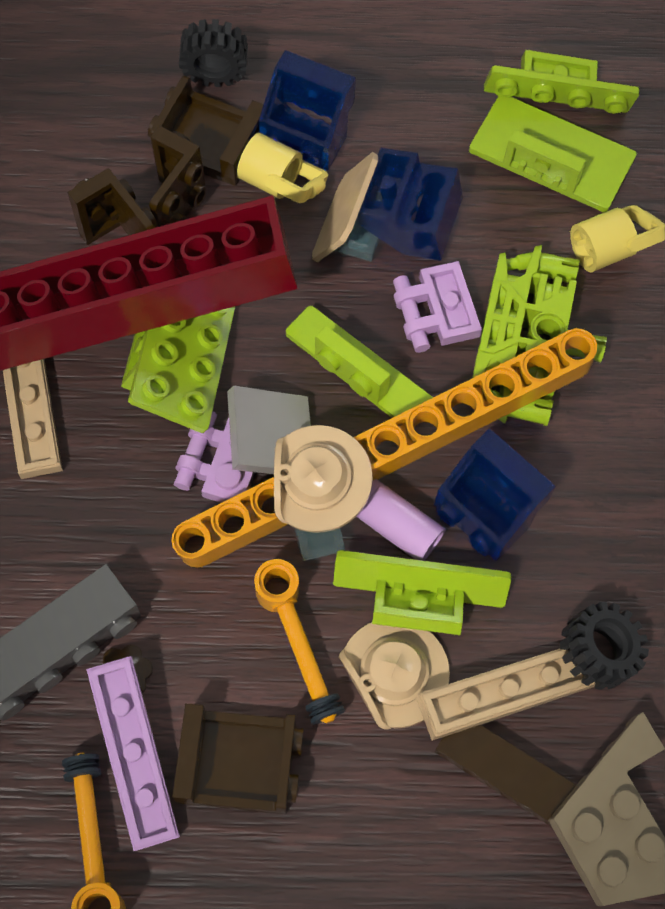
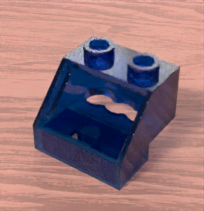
[259,50,356,170]
[358,148,463,261]
[434,428,556,561]

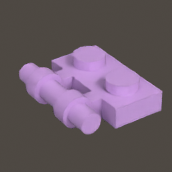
[393,261,482,353]
[174,411,255,503]

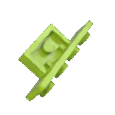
[484,50,639,114]
[286,306,433,418]
[333,550,511,635]

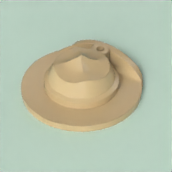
[274,425,373,533]
[339,622,450,729]

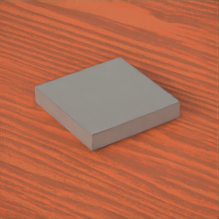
[227,386,311,474]

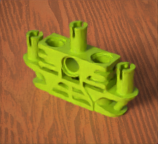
[472,245,607,426]

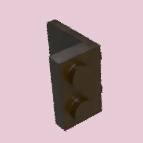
[149,125,207,227]
[67,168,158,245]

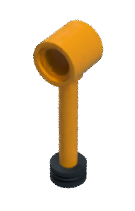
[254,559,345,725]
[62,753,126,909]

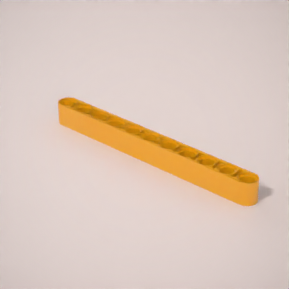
[171,328,597,568]

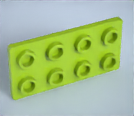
[469,96,637,213]
[121,306,235,433]

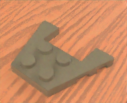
[548,712,665,906]

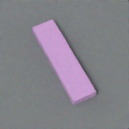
[86,656,180,851]

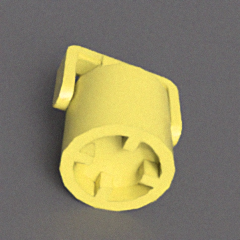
[237,133,328,203]
[570,205,665,273]

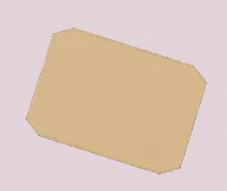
[312,152,378,262]

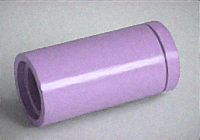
[357,479,446,561]

